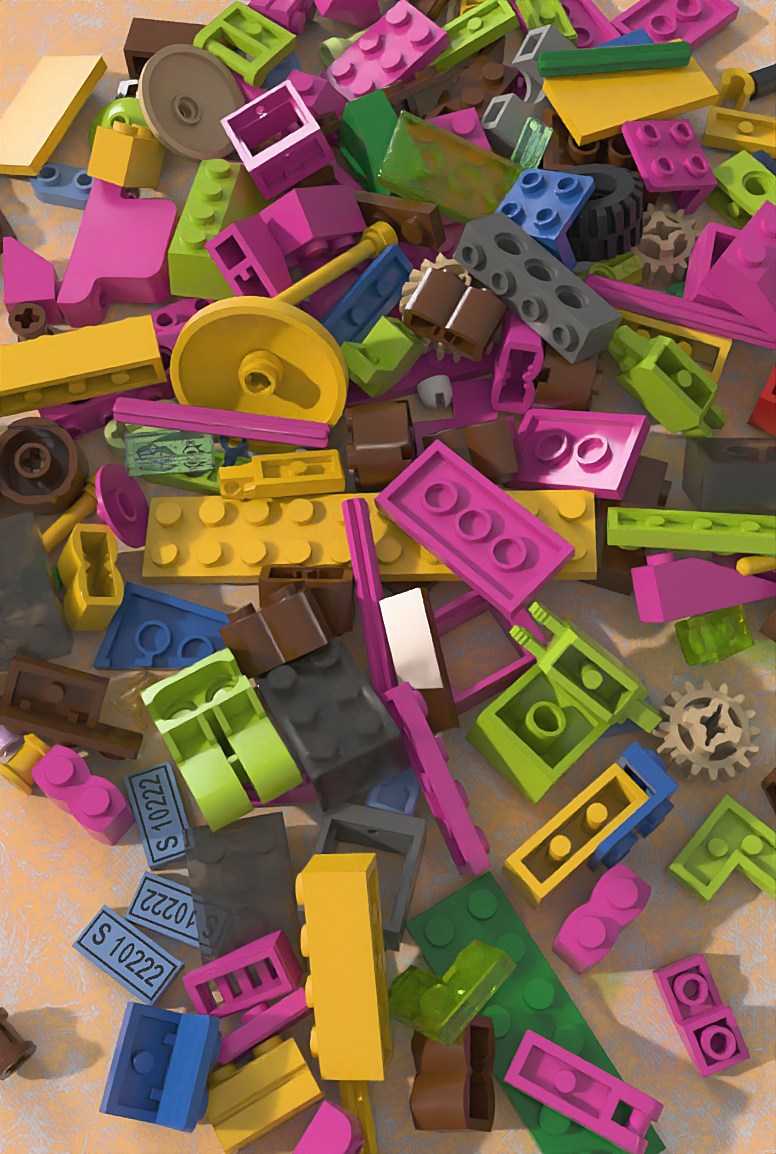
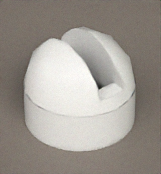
[417,375,453,411]

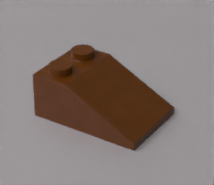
[543,108,660,212]

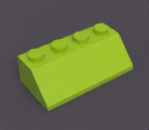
[168,159,277,300]

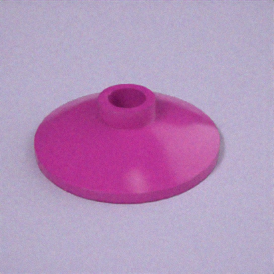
[95,463,149,549]

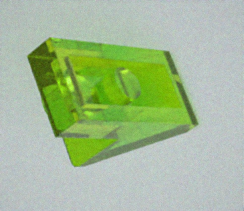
[674,604,755,667]

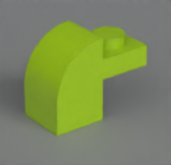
[340,316,425,398]

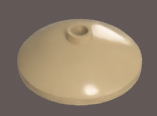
[138,44,246,163]

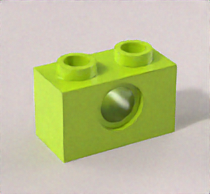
[704,150,776,231]

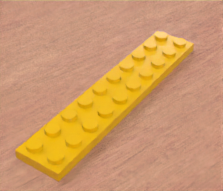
[142,490,597,584]

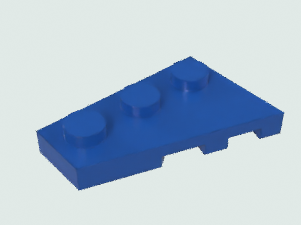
[93,582,229,670]

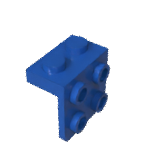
[494,168,596,272]
[586,741,679,872]
[99,1002,222,1133]

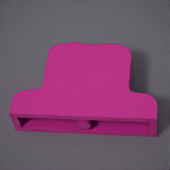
[56,178,181,328]

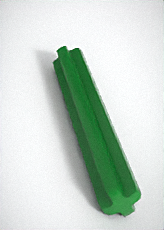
[537,41,692,77]

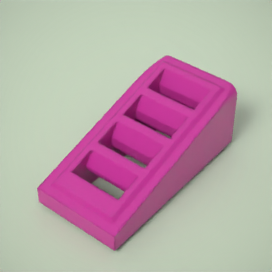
[182,929,303,1019]

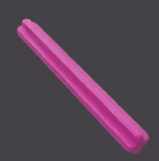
[584,274,776,350]
[113,397,330,449]
[342,498,399,727]

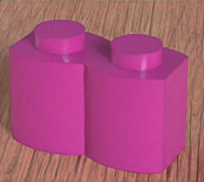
[491,310,544,414]
[31,745,136,846]
[552,863,651,975]

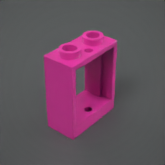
[220,79,336,201]
[433,590,546,716]

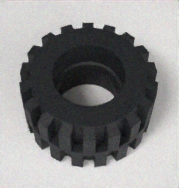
[558,164,643,262]

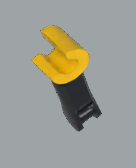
[711,64,776,111]

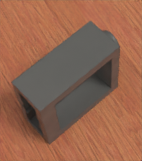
[297,799,427,952]

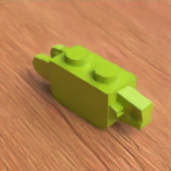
[606,325,729,450]
[509,601,662,734]

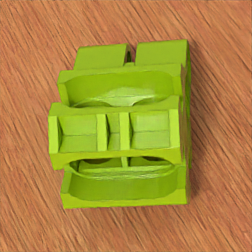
[139,647,304,832]

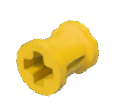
[0,734,51,796]

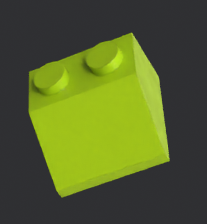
[464,663,611,806]

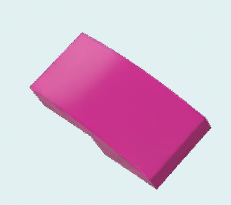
[652,953,751,1078]

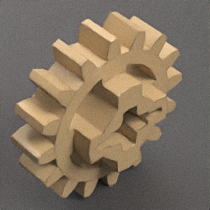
[629,203,703,285]
[653,679,761,785]

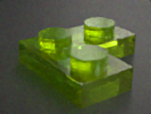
[388,939,517,1047]

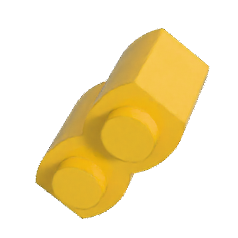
[58,523,124,631]

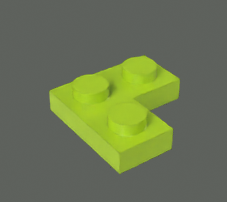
[665,794,776,904]

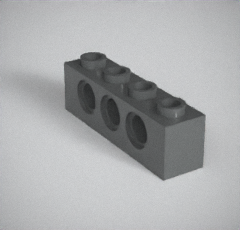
[453,211,623,365]

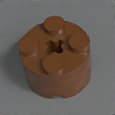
[530,340,605,412]
[345,400,417,493]
[0,417,89,516]

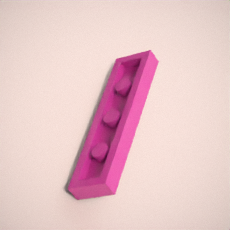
[379,681,492,875]

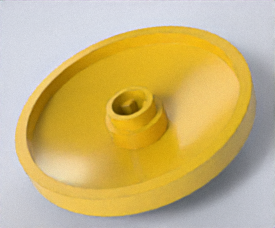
[170,296,349,454]

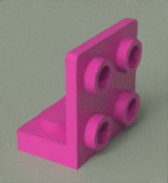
[621,119,718,215]

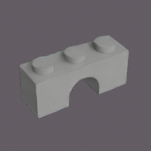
[480,24,578,158]

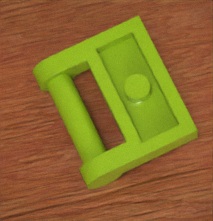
[193,0,296,88]

